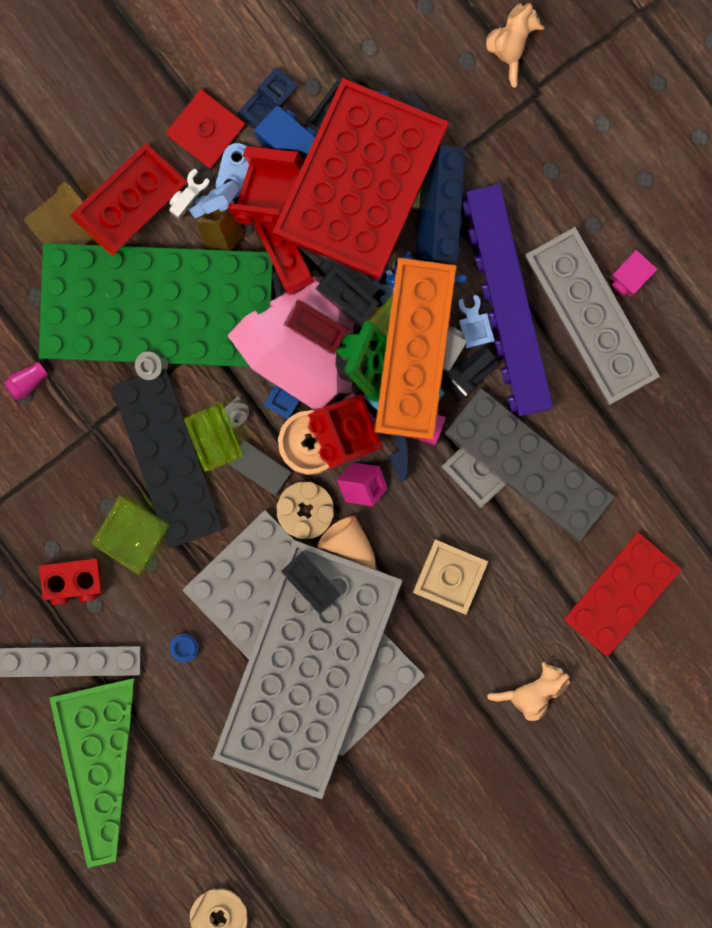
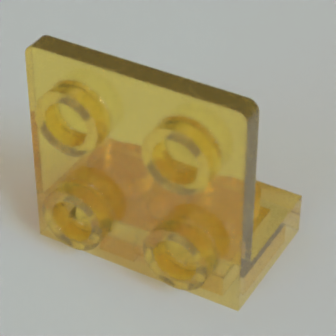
[25,181,93,245]

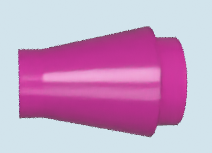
[3,361,48,401]

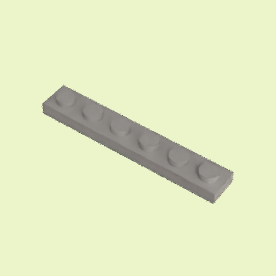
[0,646,141,677]

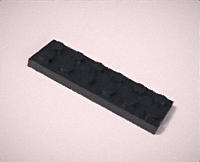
[111,369,224,549]

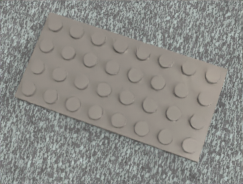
[182,510,425,756]
[213,540,402,799]

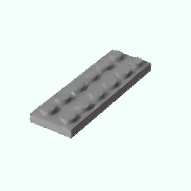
[525,227,660,405]

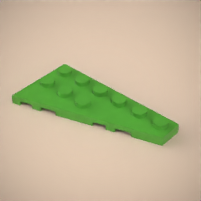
[49,678,135,868]

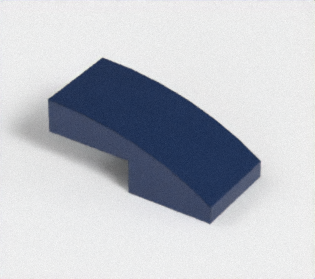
[238,67,298,129]
[389,435,408,482]

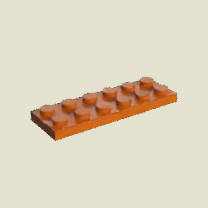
[375,258,456,440]

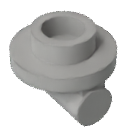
[135,351,168,380]
[217,396,249,428]

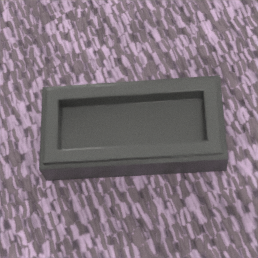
[228,440,292,496]

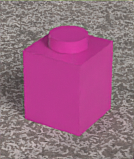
[610,250,657,297]

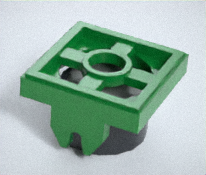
[336,321,387,402]

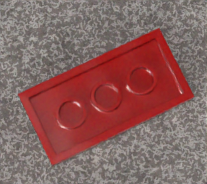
[70,143,187,257]
[563,532,682,657]

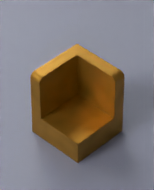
[196,209,244,251]

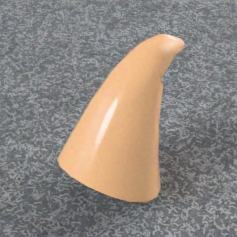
[317,516,377,570]

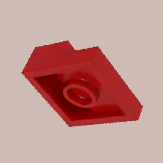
[307,394,383,469]

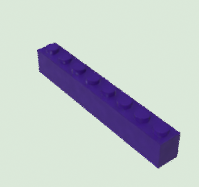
[462,184,553,418]

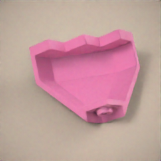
[228,276,354,411]

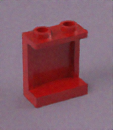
[227,146,304,228]

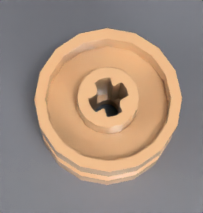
[278,410,329,475]

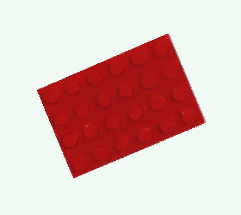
[272,78,449,280]

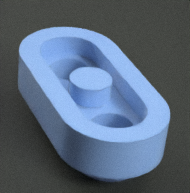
[216,143,249,201]

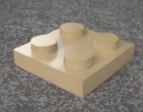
[413,540,488,615]

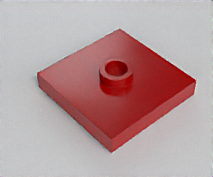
[165,89,246,170]

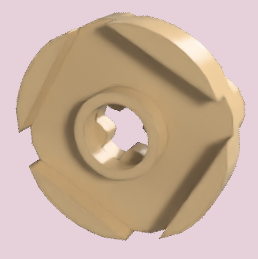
[277,482,333,539]
[190,888,248,928]

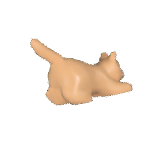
[486,3,545,88]
[487,662,571,721]

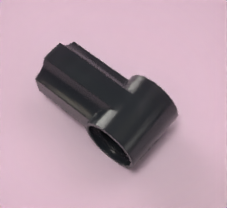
[441,345,500,402]

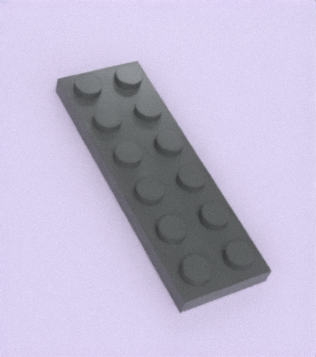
[444,389,614,542]

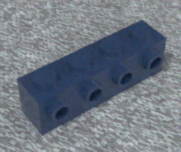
[416,145,466,265]

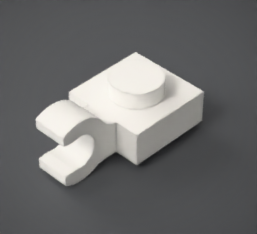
[169,169,210,220]

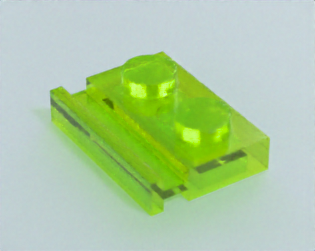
[184,403,243,472]

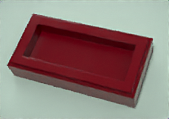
[283,300,348,354]

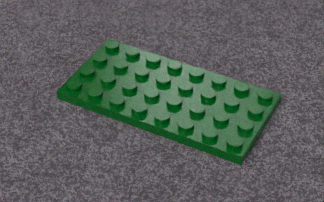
[39,243,273,367]

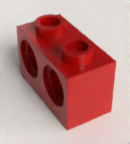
[39,559,104,605]

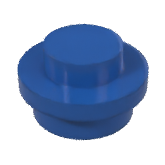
[169,634,198,663]

